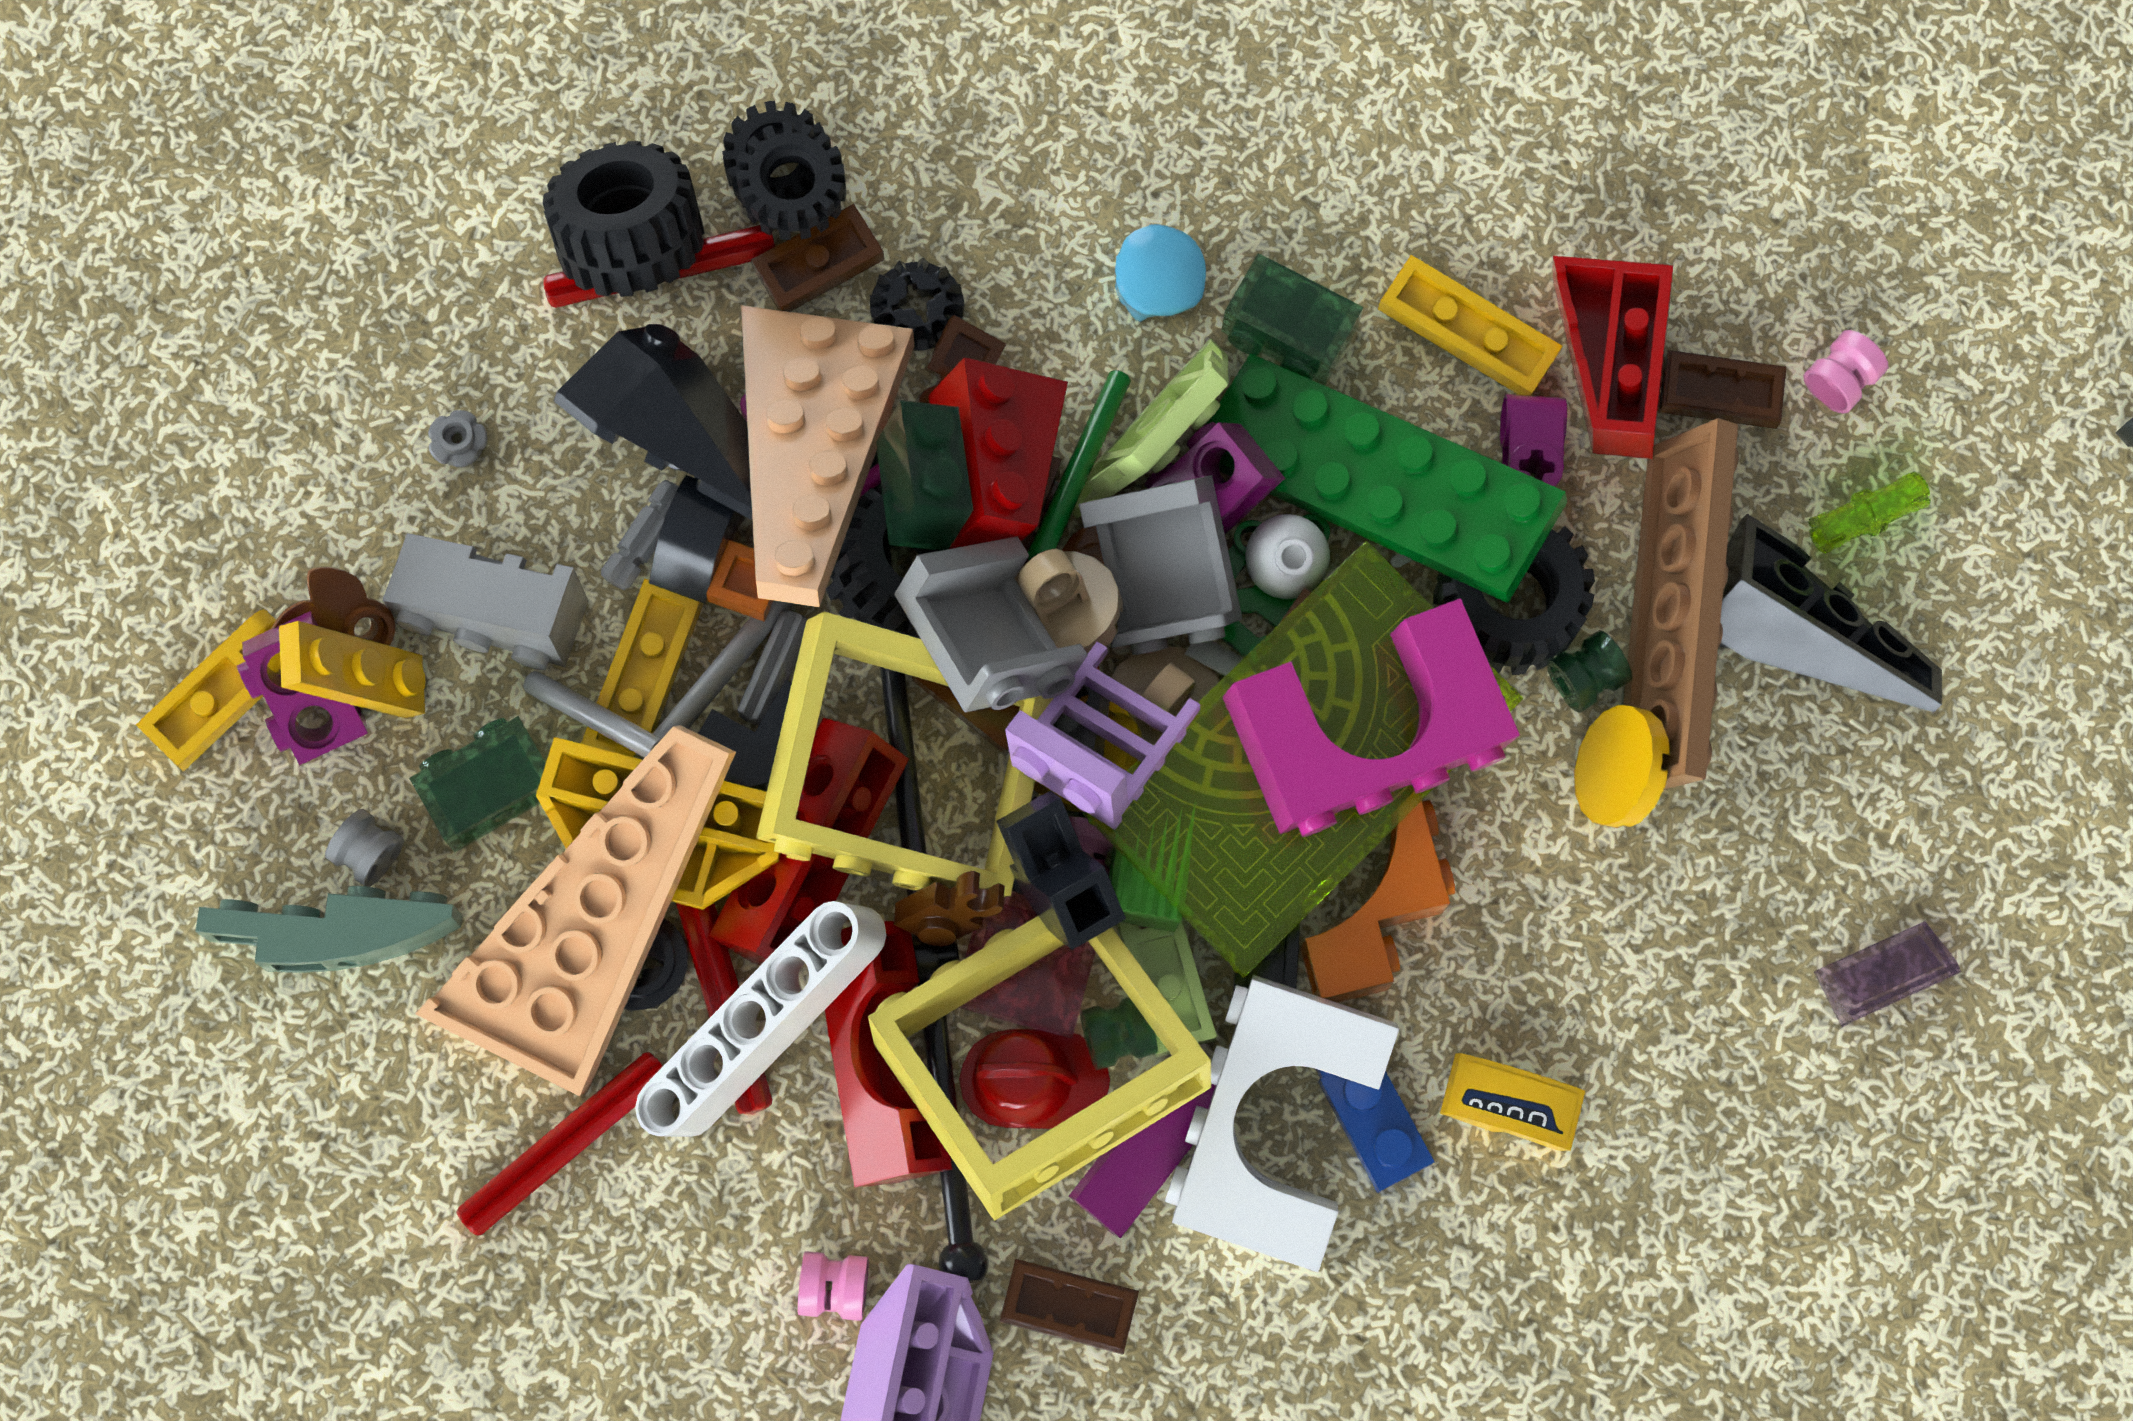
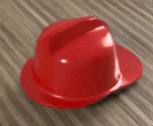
[959,1029,1110,1129]

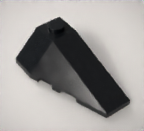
[554,324,753,521]
[1719,514,1942,712]

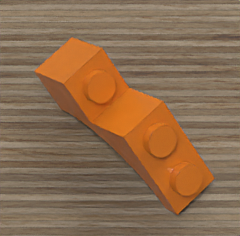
[1300,791,1455,1003]

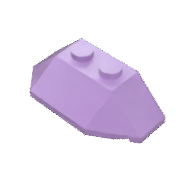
[840,1264,994,1421]

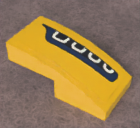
[1440,1053,1586,1151]

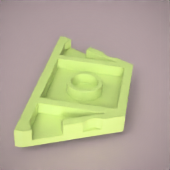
[1072,339,1229,518]

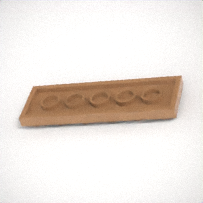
[1623,418,1739,790]

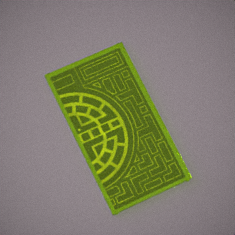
[1083,541,1524,978]

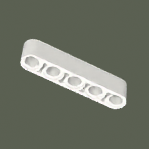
[635,901,886,1137]

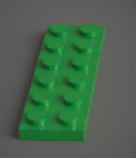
[1206,353,1568,603]

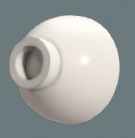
[1245,514,1330,599]

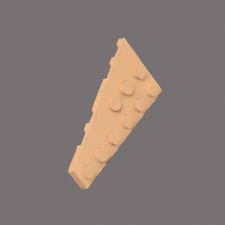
[741,305,914,607]
[415,725,736,1096]

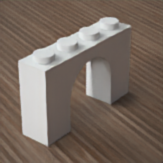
[1165,975,1399,1272]

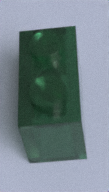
[1221,253,1364,385]
[876,400,973,550]
[409,716,546,853]

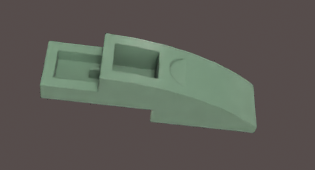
[195,886,463,973]

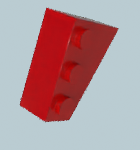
[1553,256,1673,459]
[928,357,1068,549]

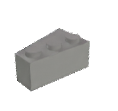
[382,533,589,670]

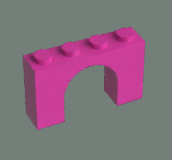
[1222,598,1520,837]

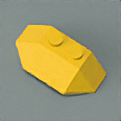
[536,737,781,910]

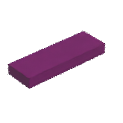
[1068,1084,1216,1238]

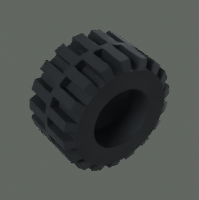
[543,141,705,297]
[826,476,947,639]
[1433,526,1595,675]

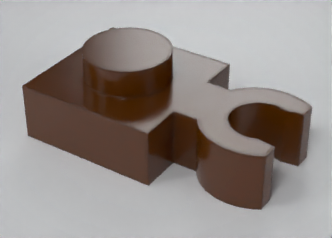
[914,315,1006,414]
[893,871,1005,947]

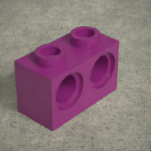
[1145,422,1285,534]
[237,611,368,765]

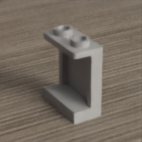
[1079,475,1242,655]
[894,536,1088,713]

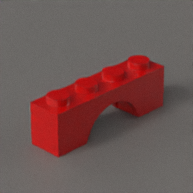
[825,921,952,1188]

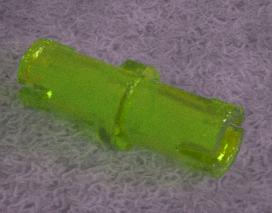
[1808,471,1931,554]

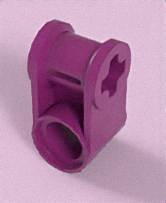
[1500,394,1567,487]

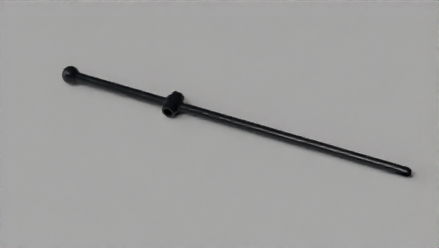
[870,448,989,1284]

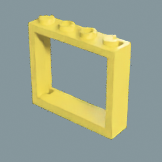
[756,611,1053,897]
[868,916,1211,1221]

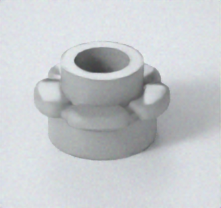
[428,410,488,467]

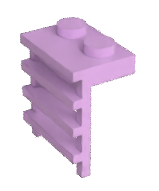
[1005,642,1200,830]

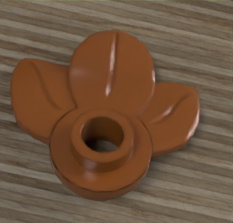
[272,566,396,646]

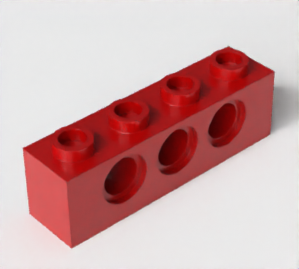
[709,718,909,966]

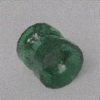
[1547,630,1632,713]
[1080,997,1158,1071]

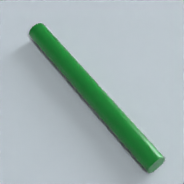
[1027,370,1131,560]

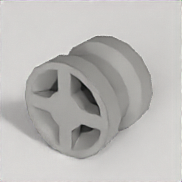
[325,809,404,887]

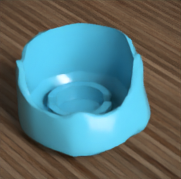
[1115,224,1206,322]

